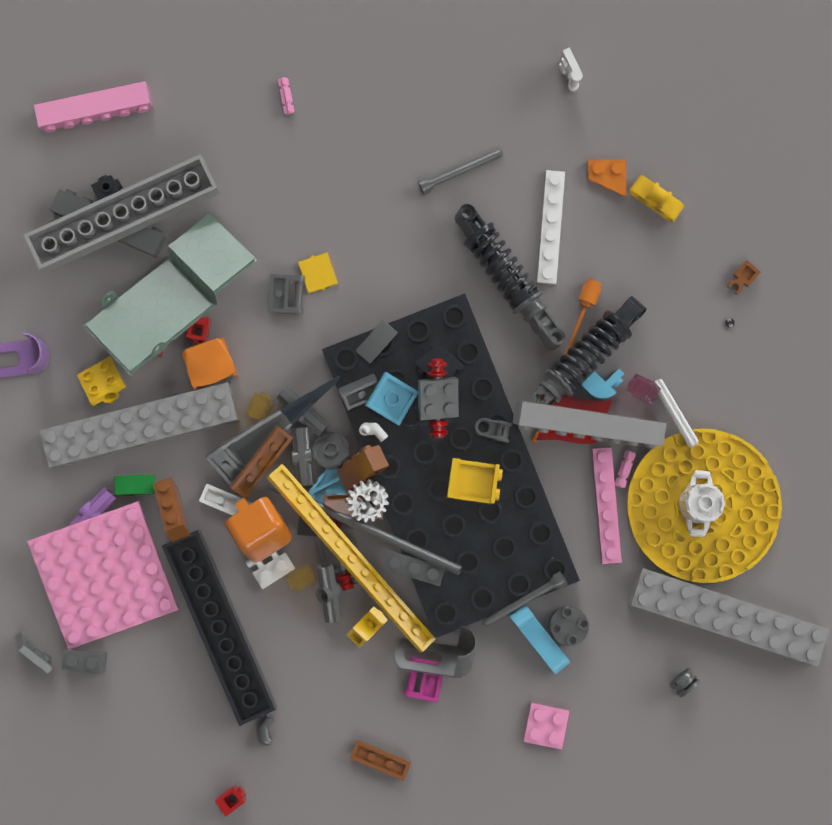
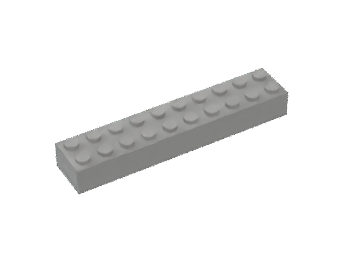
[24,154,219,274]
[40,382,239,469]
[628,568,829,667]

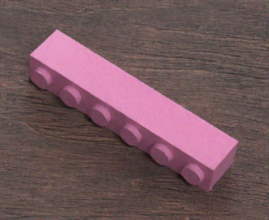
[34,81,153,133]

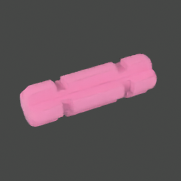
[278,77,295,115]
[615,450,636,488]

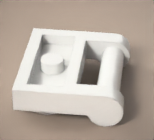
[558,47,583,92]

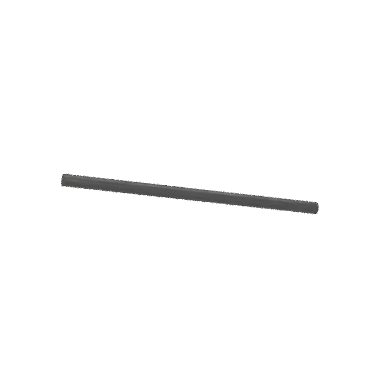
[268,482,462,575]

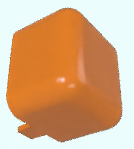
[225,497,292,563]

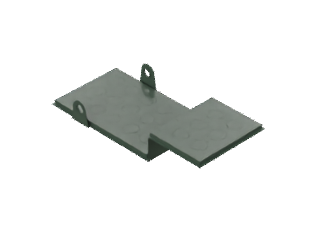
[83,213,257,375]

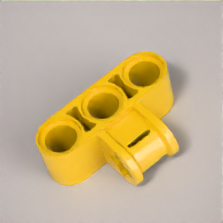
[629,175,685,223]

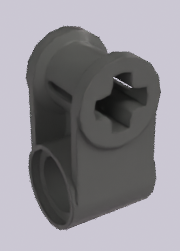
[474,418,513,443]

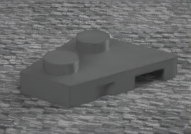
[15,631,53,674]

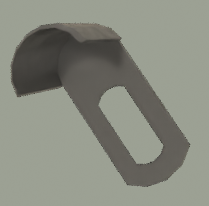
[394,626,477,678]

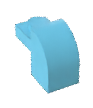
[579,369,624,400]

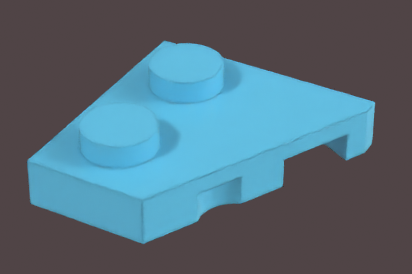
[308,468,349,503]

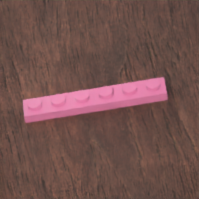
[592,447,622,564]

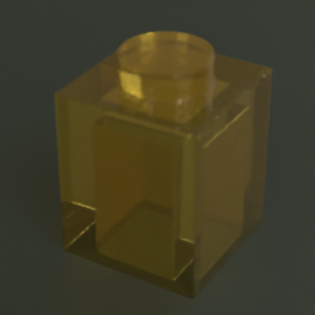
[245,392,274,421]
[286,564,318,592]

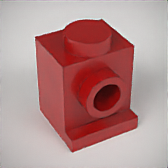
[186,317,212,345]
[214,784,247,816]

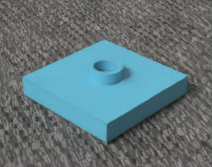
[365,372,418,426]

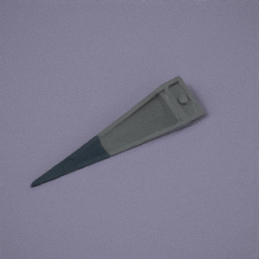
[206,376,340,486]

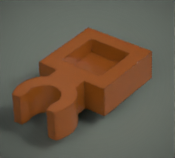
[727,260,761,295]

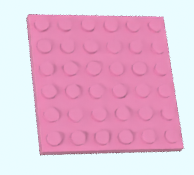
[27,501,179,649]

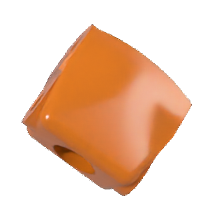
[182,337,239,391]

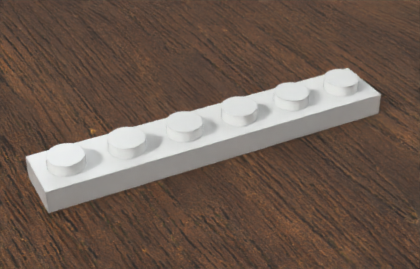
[537,170,565,285]

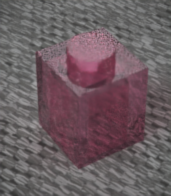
[626,374,661,405]

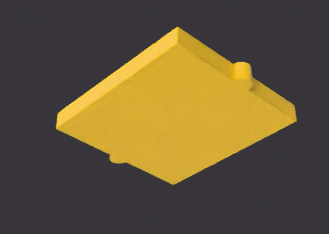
[298,252,338,294]

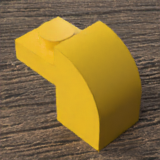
[346,607,388,648]

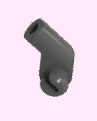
[257,715,274,746]

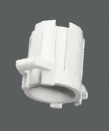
[679,470,725,537]

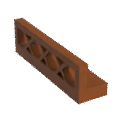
[230,425,293,499]

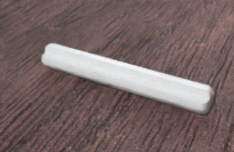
[653,379,698,447]

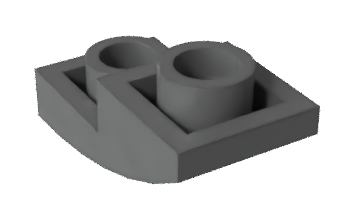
[356,320,398,363]

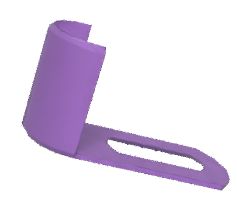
[0,333,50,378]

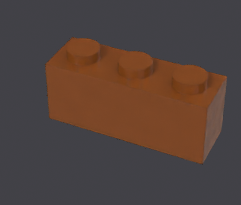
[337,445,389,492]
[153,477,190,542]

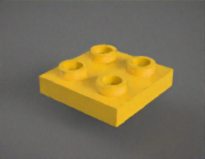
[77,356,127,406]

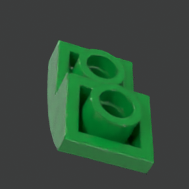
[114,475,156,496]

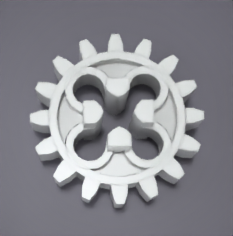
[346,480,389,523]

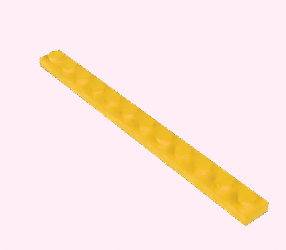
[266,464,435,653]

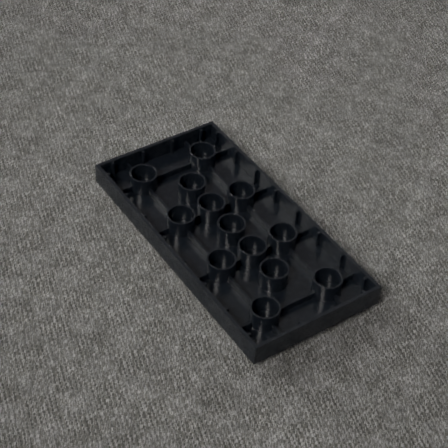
[322,293,580,638]

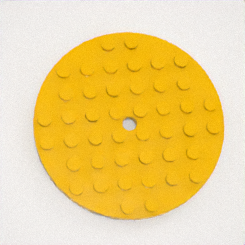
[627,429,782,583]

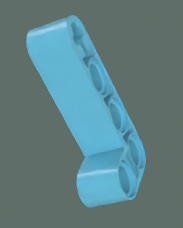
[508,605,571,675]

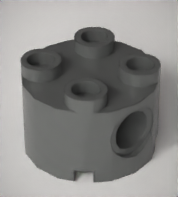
[548,606,589,646]

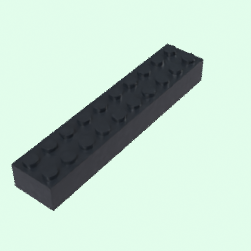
[162,530,278,726]

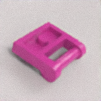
[403,656,443,702]

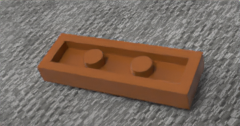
[350,739,411,781]

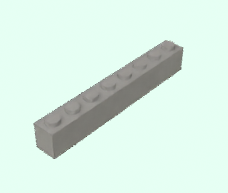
[512,400,667,449]

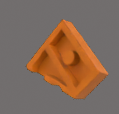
[587,160,627,197]

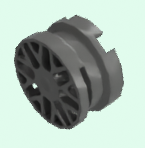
[669,668,700,698]

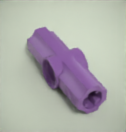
[68,487,117,526]

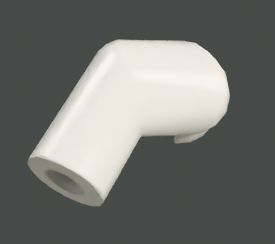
[359,423,388,442]

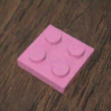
[523,702,569,750]

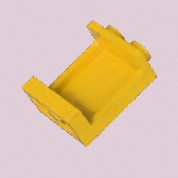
[447,458,503,504]

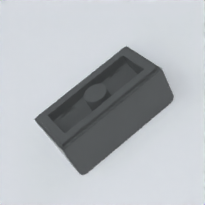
[338,374,378,410]

